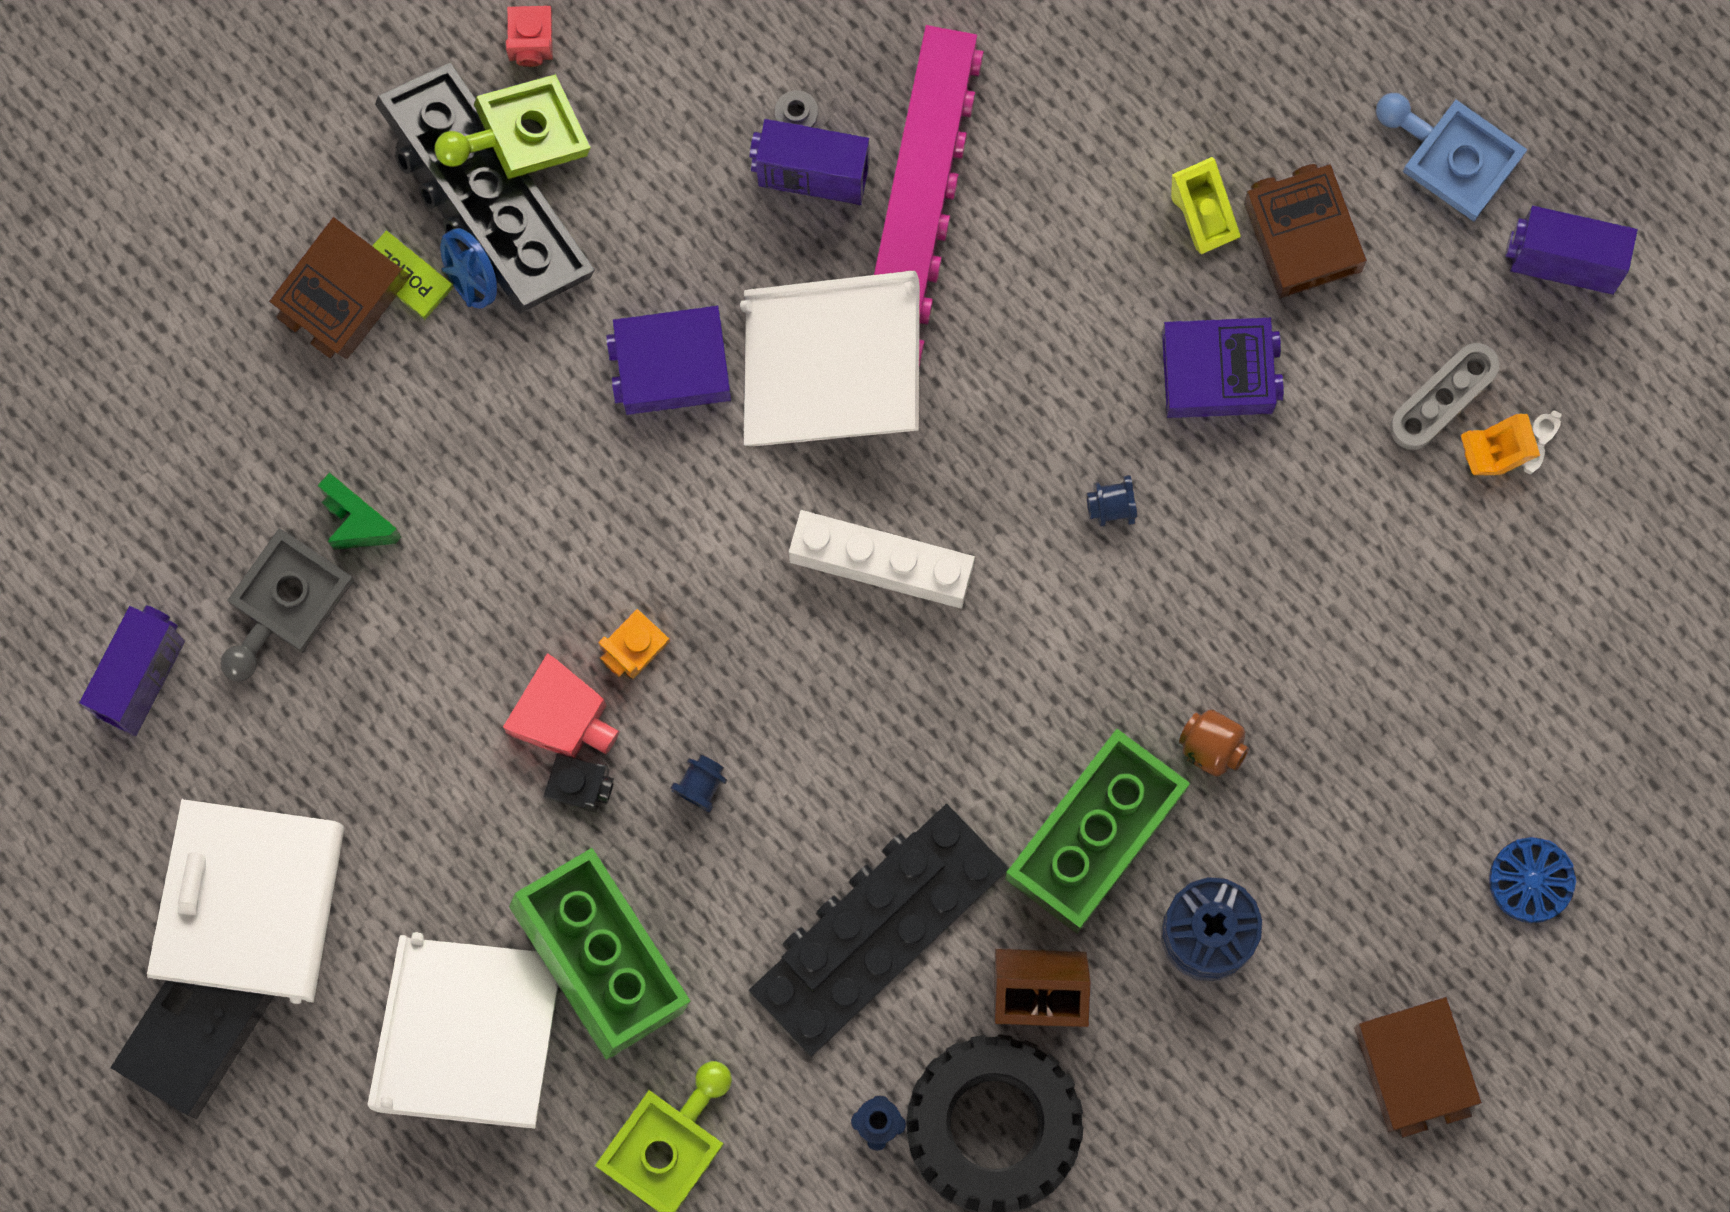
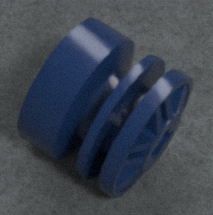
[1161,877,1262,981]

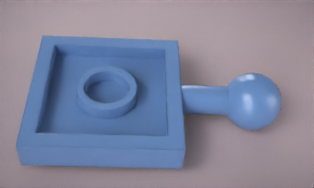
[1376,93,1528,222]

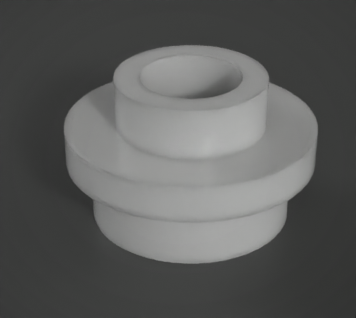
[775,90,818,127]

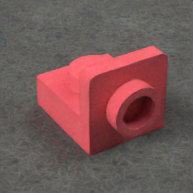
[506,6,553,67]

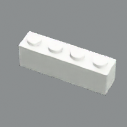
[789,510,975,609]

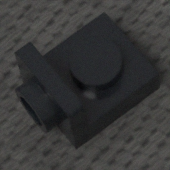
[544,753,614,813]

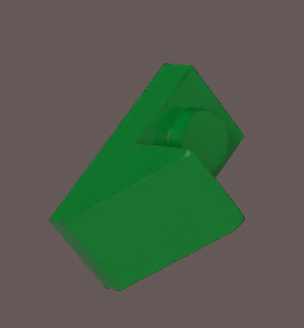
[318,472,401,550]

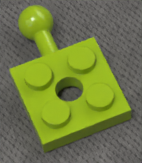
[435,74,591,179]
[595,1061,732,1212]

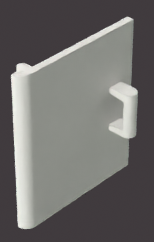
[740,271,920,446]
[147,799,344,1004]
[368,932,558,1129]

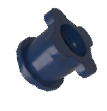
[1086,475,1137,527]
[670,755,728,813]
[851,1095,906,1151]

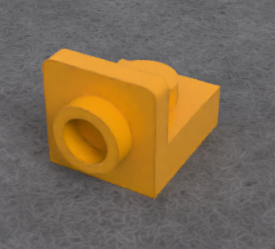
[598,609,670,679]

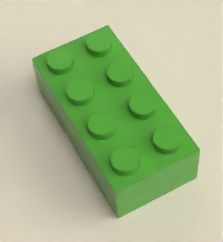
[1005,729,1190,934]
[509,848,691,1060]

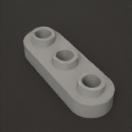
[1390,343,1499,450]

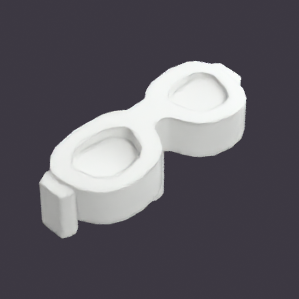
[1522,411,1562,474]

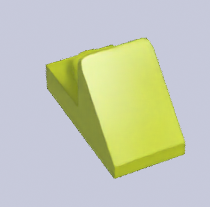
[1171,157,1241,254]

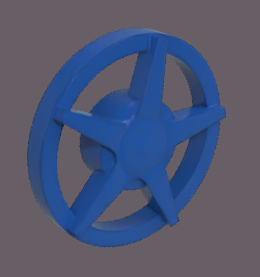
[440,228,497,309]

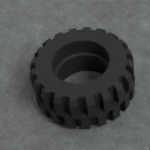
[906,1034,1084,1212]

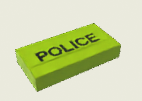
[372,230,454,320]

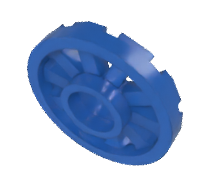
[1489,837,1576,923]

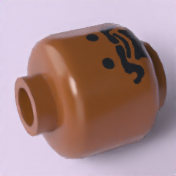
[1179,709,1249,777]

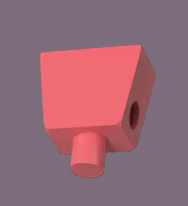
[503,653,619,758]

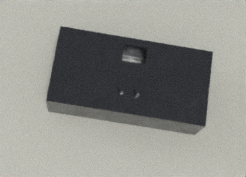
[110,980,274,1119]

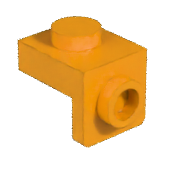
[1461,414,1540,475]

